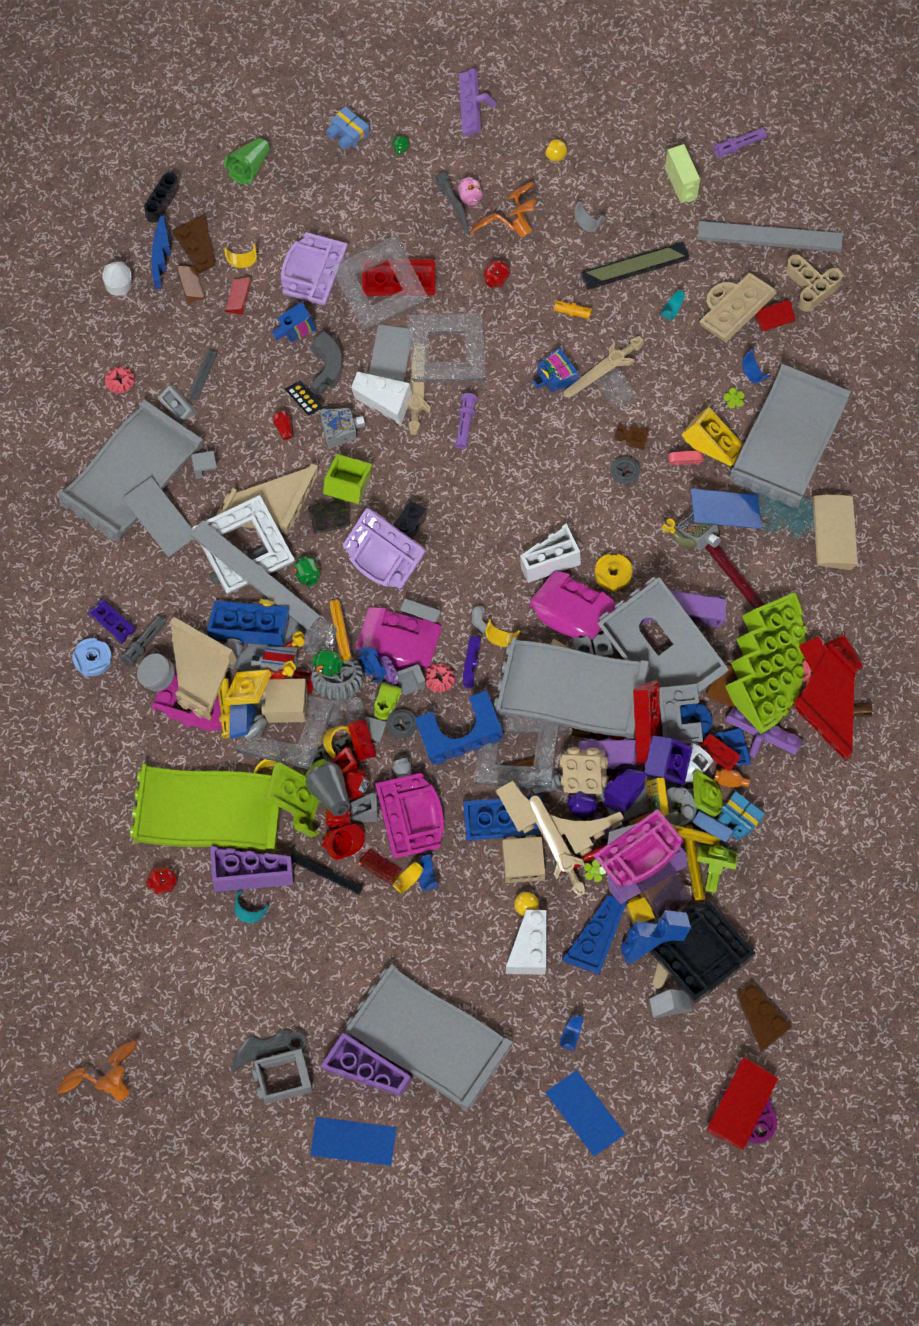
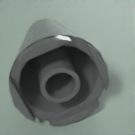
[305,763,350,816]

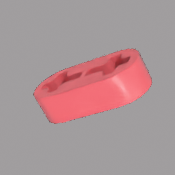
[668,451,704,465]

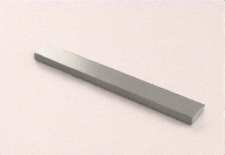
[697,221,842,252]
[190,520,320,631]

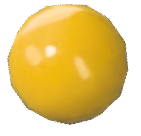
[545,139,567,162]
[514,892,539,916]

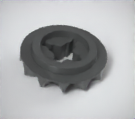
[610,457,640,486]
[386,710,417,739]

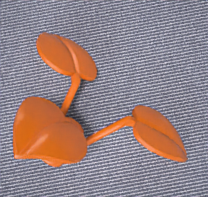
[470,181,536,238]
[57,1040,138,1102]

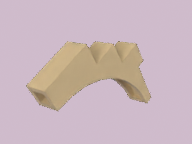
[496,781,624,856]

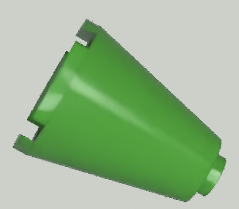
[224,138,270,185]

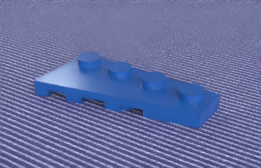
[562,895,627,975]

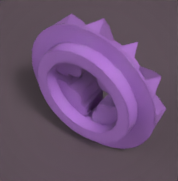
[379,656,398,685]

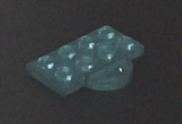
[746,487,814,541]

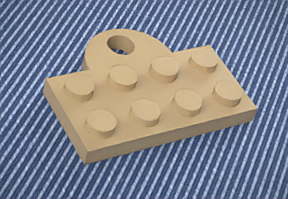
[699,272,776,342]

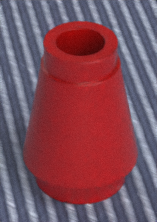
[272,411,293,440]

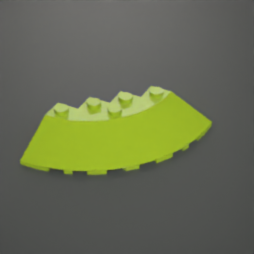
[725,592,807,734]

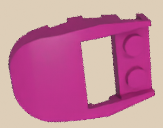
[152,667,230,731]

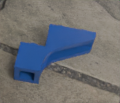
[621,910,691,964]

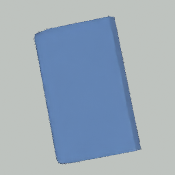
[693,811,733,842]

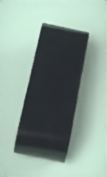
[144,172,179,223]

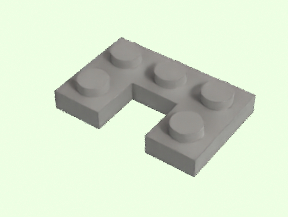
[659,684,703,744]

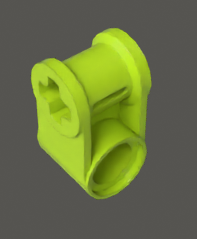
[374,682,402,721]

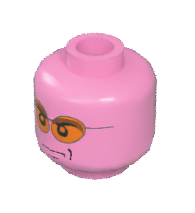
[457,177,483,206]

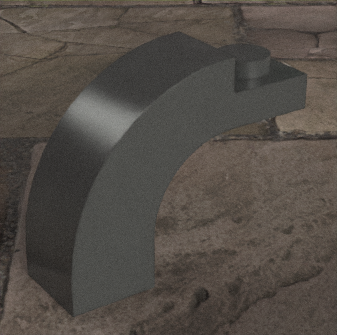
[310,331,342,397]

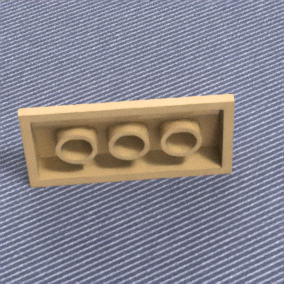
[812,495,858,570]

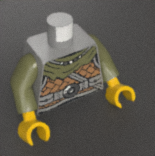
[662,511,721,550]

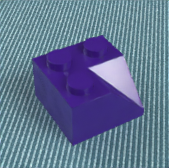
[645,736,693,785]
[603,768,648,817]

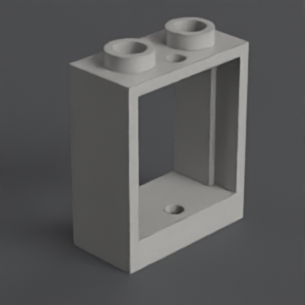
[251,1049,312,1104]

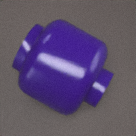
[567,791,597,819]

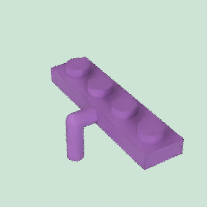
[459,68,497,136]
[726,707,803,757]

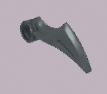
[435,172,470,235]
[231,1030,307,1072]

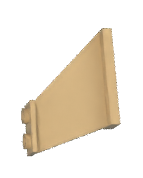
[216,463,318,536]
[169,617,237,720]

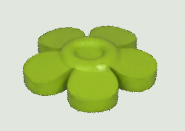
[723,388,744,409]
[584,859,606,882]

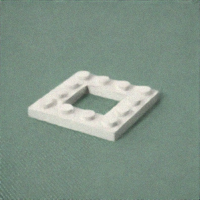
[192,495,295,595]

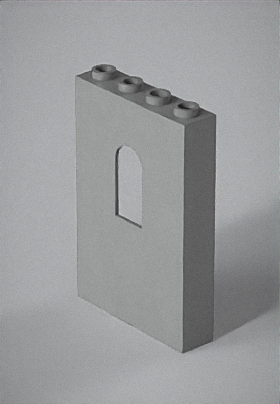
[598,577,729,707]

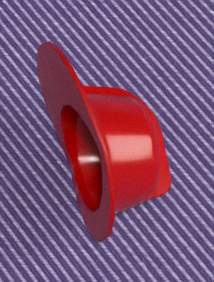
[321,824,365,860]

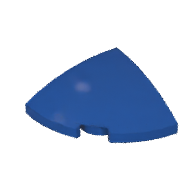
[704,728,751,766]

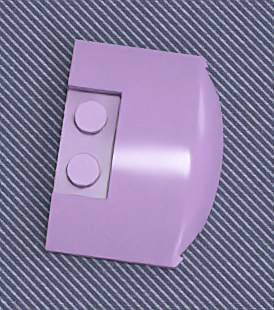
[281,232,348,306]
[342,508,426,588]

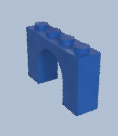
[415,690,505,765]

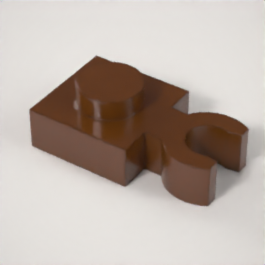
[614,426,649,450]

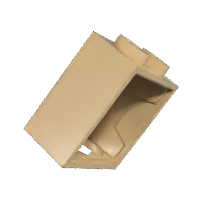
[262,679,308,723]
[502,835,545,883]

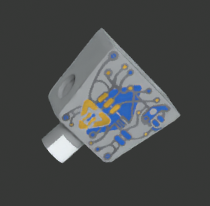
[320,408,365,449]

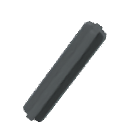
[189,350,216,400]

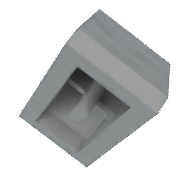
[349,793,378,823]
[649,989,693,1018]

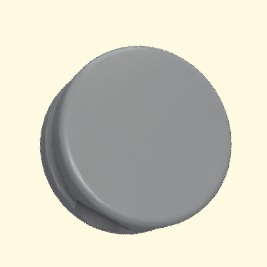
[137,653,175,692]

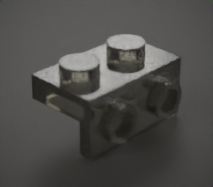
[308,499,350,534]

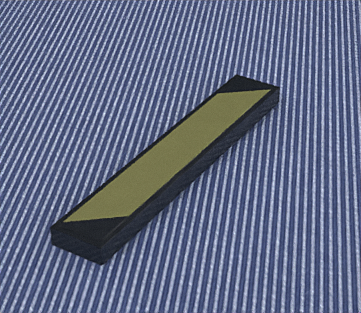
[581,242,689,290]

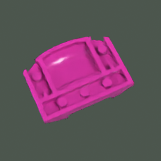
[529,571,617,639]
[356,607,442,671]
[375,773,444,859]
[593,809,683,887]

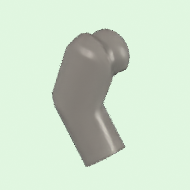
[472,606,487,634]
[244,715,267,740]

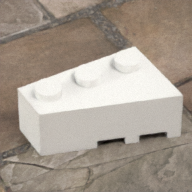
[351,372,412,426]
[520,524,581,583]
[505,910,546,975]

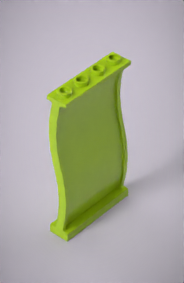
[130,764,280,854]

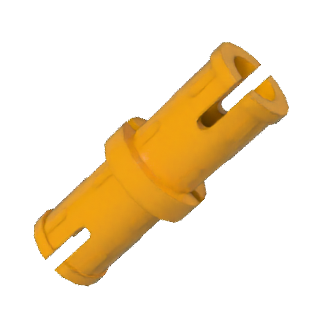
[554,300,592,320]

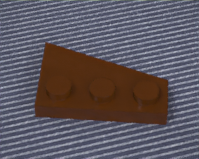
[173,215,215,274]
[736,982,792,1053]

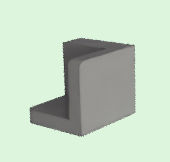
[191,451,216,479]
[397,664,425,695]

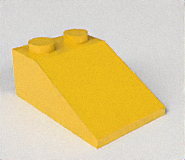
[681,407,744,466]

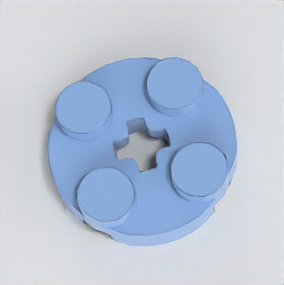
[72,638,112,677]

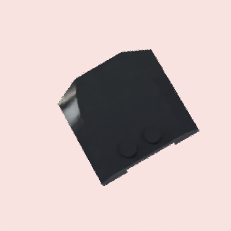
[650,901,756,1003]

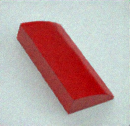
[362,259,435,296]
[633,680,662,766]
[707,1058,778,1150]

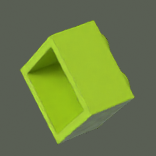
[323,454,372,504]

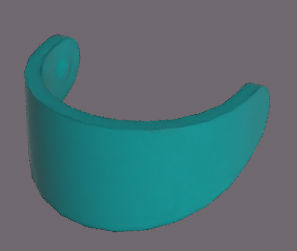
[659,290,685,321]
[234,890,270,923]

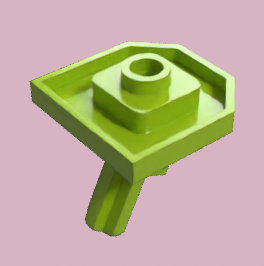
[675,770,723,817]
[697,845,738,893]

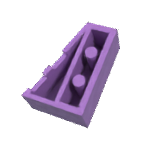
[579,738,644,773]

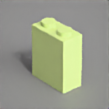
[665,144,700,203]

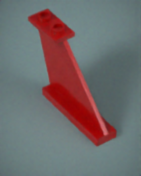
[793,643,858,761]

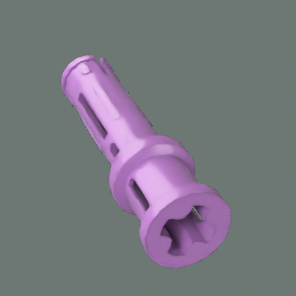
[713,127,767,159]
[455,393,478,449]

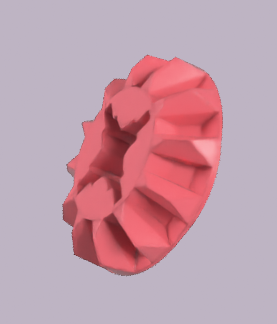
[105,366,134,393]
[424,663,455,692]

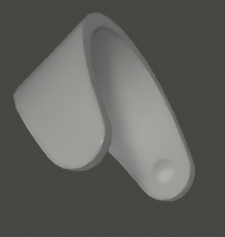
[575,201,605,232]

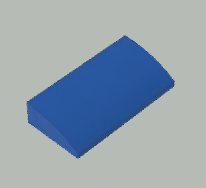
[207,601,289,646]
[463,795,543,841]

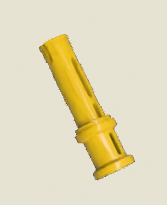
[218,679,231,738]

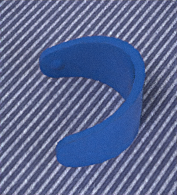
[742,349,771,383]
[418,855,439,891]
[559,1015,584,1052]

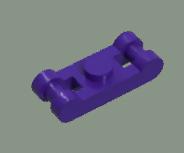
[87,599,136,644]
[463,636,480,688]

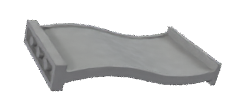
[729,364,851,508]
[58,400,203,542]
[494,638,650,740]
[345,964,512,1113]

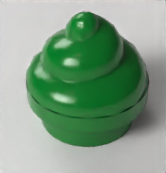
[392,136,410,155]

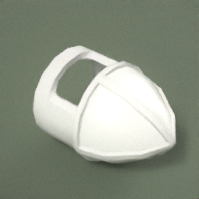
[102,262,132,296]
[685,743,713,784]

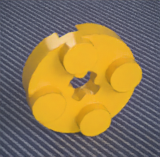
[594,554,632,592]

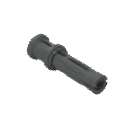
[119,616,166,668]

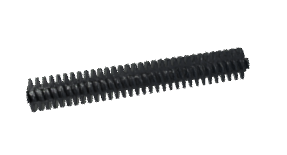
[291,852,364,896]

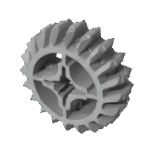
[311,657,364,701]

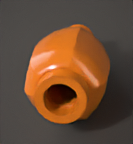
[714,768,750,788]

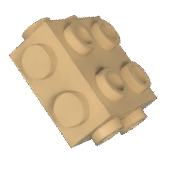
[560,747,609,794]

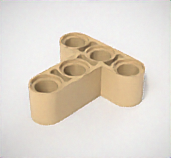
[786,255,843,312]

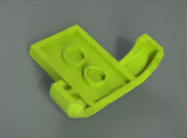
[265,759,330,837]

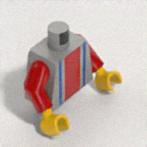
[251,631,305,679]

